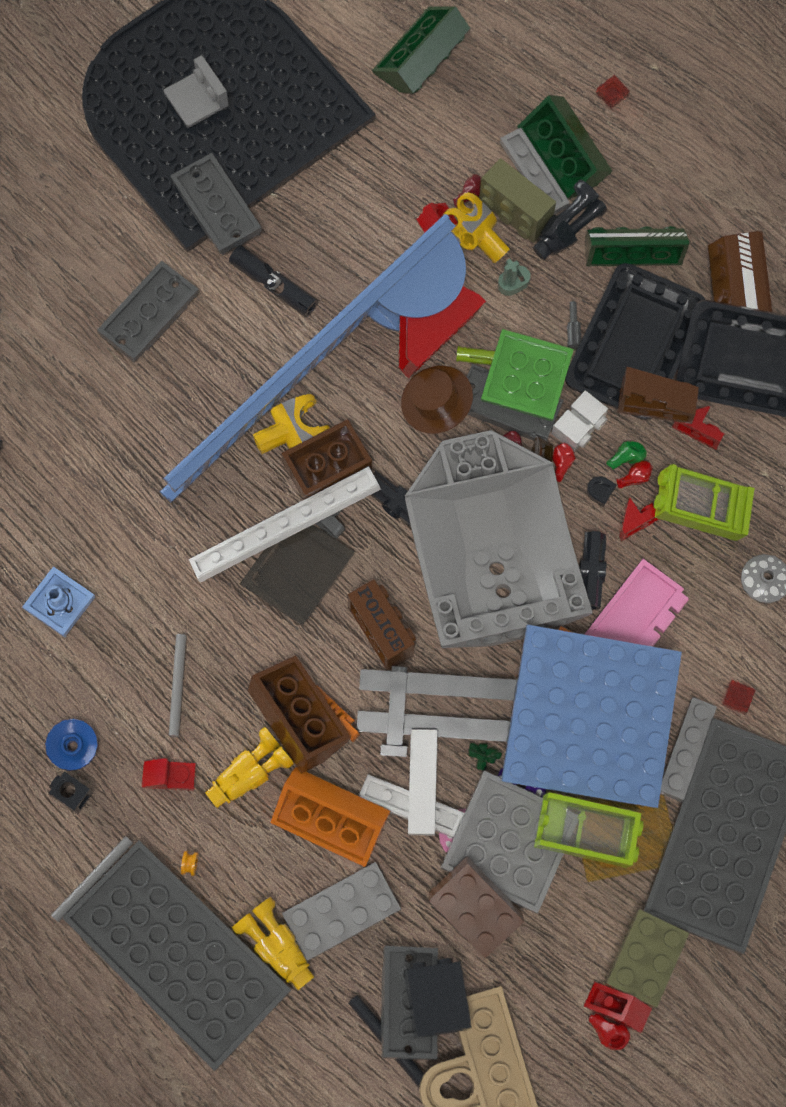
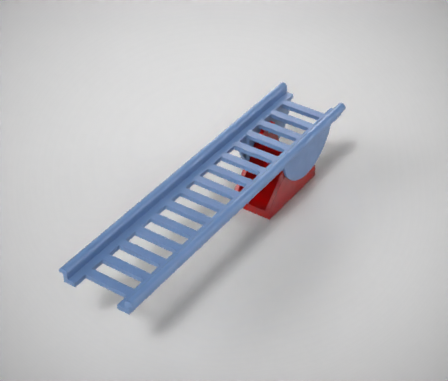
[160,214,486,503]

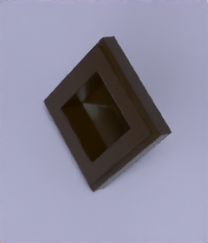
[531,437,553,462]

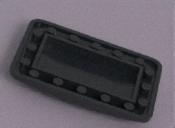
[565,263,705,420]
[676,300,786,417]

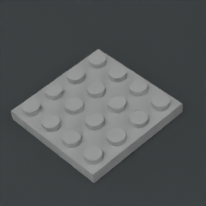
[440,771,578,914]

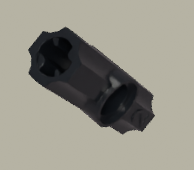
[370,471,411,527]
[579,531,607,610]

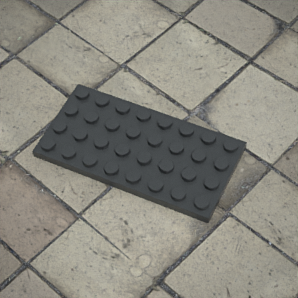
[643,718,786,955]
[63,841,292,1071]

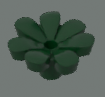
[468,743,502,771]

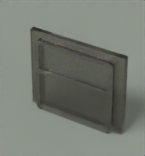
[240,525,355,626]

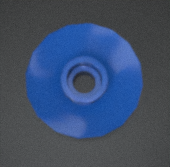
[45,719,98,771]

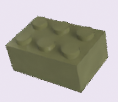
[479,158,556,243]
[604,909,689,1010]

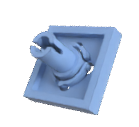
[22,567,95,638]

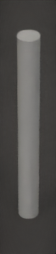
[169,634,186,737]
[51,836,133,922]

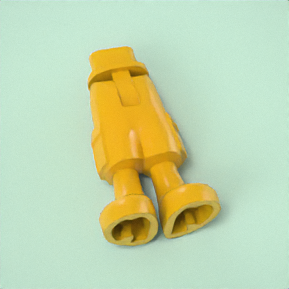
[205,727,294,808]
[232,897,314,990]

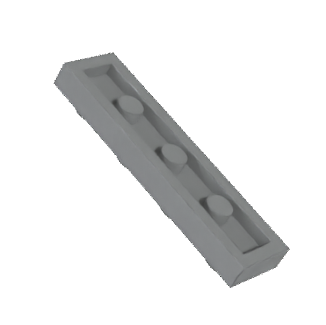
[500,128,570,214]
[660,697,717,802]

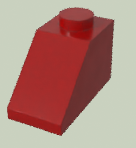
[584,982,652,1033]

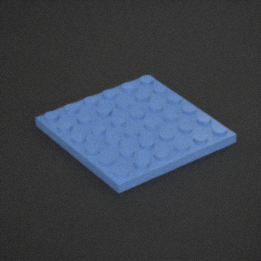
[501,625,682,808]

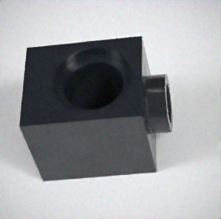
[49,771,93,815]

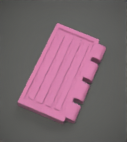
[584,559,689,647]

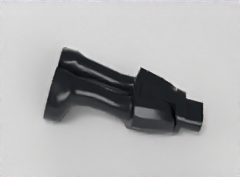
[532,180,607,261]

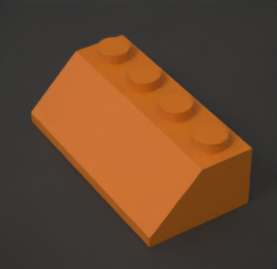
[270,767,390,867]

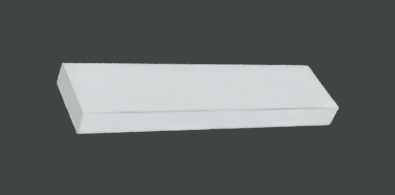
[408,729,438,836]
[359,775,464,838]

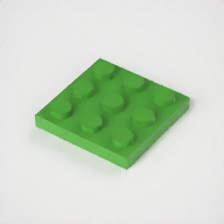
[481,329,574,422]

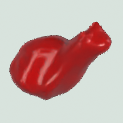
[552,443,576,482]
[616,460,653,489]
[589,1013,630,1050]

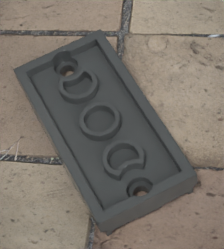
[170,153,262,256]
[97,261,199,363]
[467,364,564,441]
[381,946,438,1060]

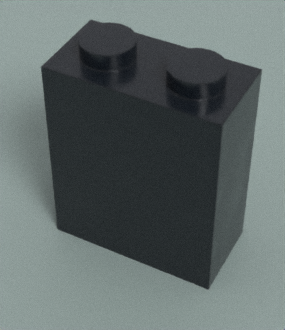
[404,958,472,1039]

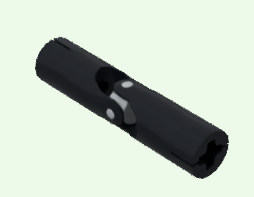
[229,245,318,318]

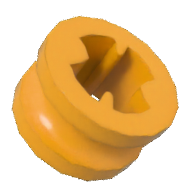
[181,851,198,876]

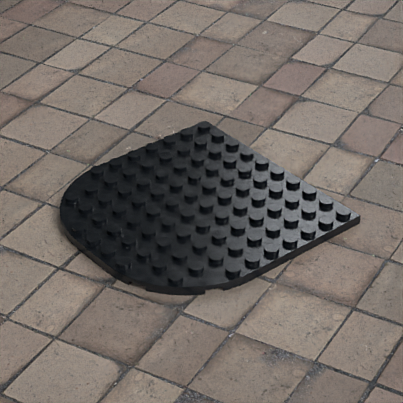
[82,0,376,252]

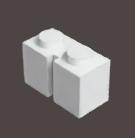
[551,390,608,452]

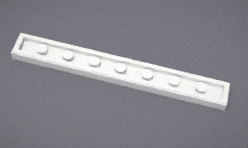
[189,467,381,583]

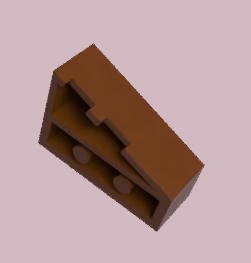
[617,367,699,424]

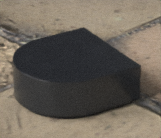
[587,476,617,507]

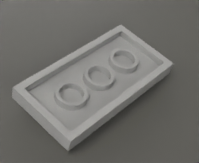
[282,862,401,962]

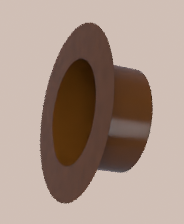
[401,365,473,434]

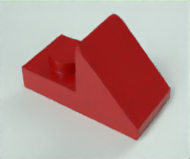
[672,406,725,450]
[619,498,660,541]
[142,758,196,791]

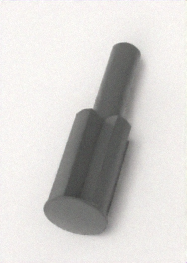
[567,301,581,350]

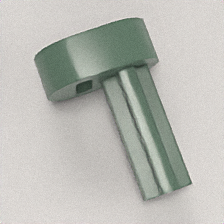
[498,259,531,296]

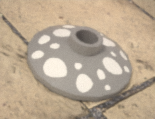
[741,554,786,604]

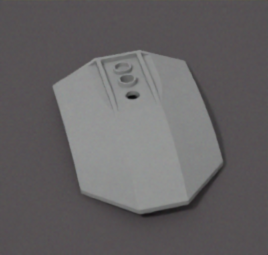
[405,430,592,648]

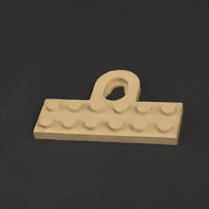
[419,986,538,1107]

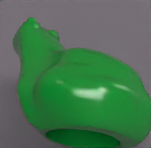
[606,441,647,470]

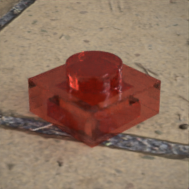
[596,75,630,109]
[721,680,756,715]

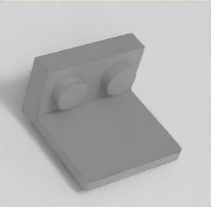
[164,55,229,128]

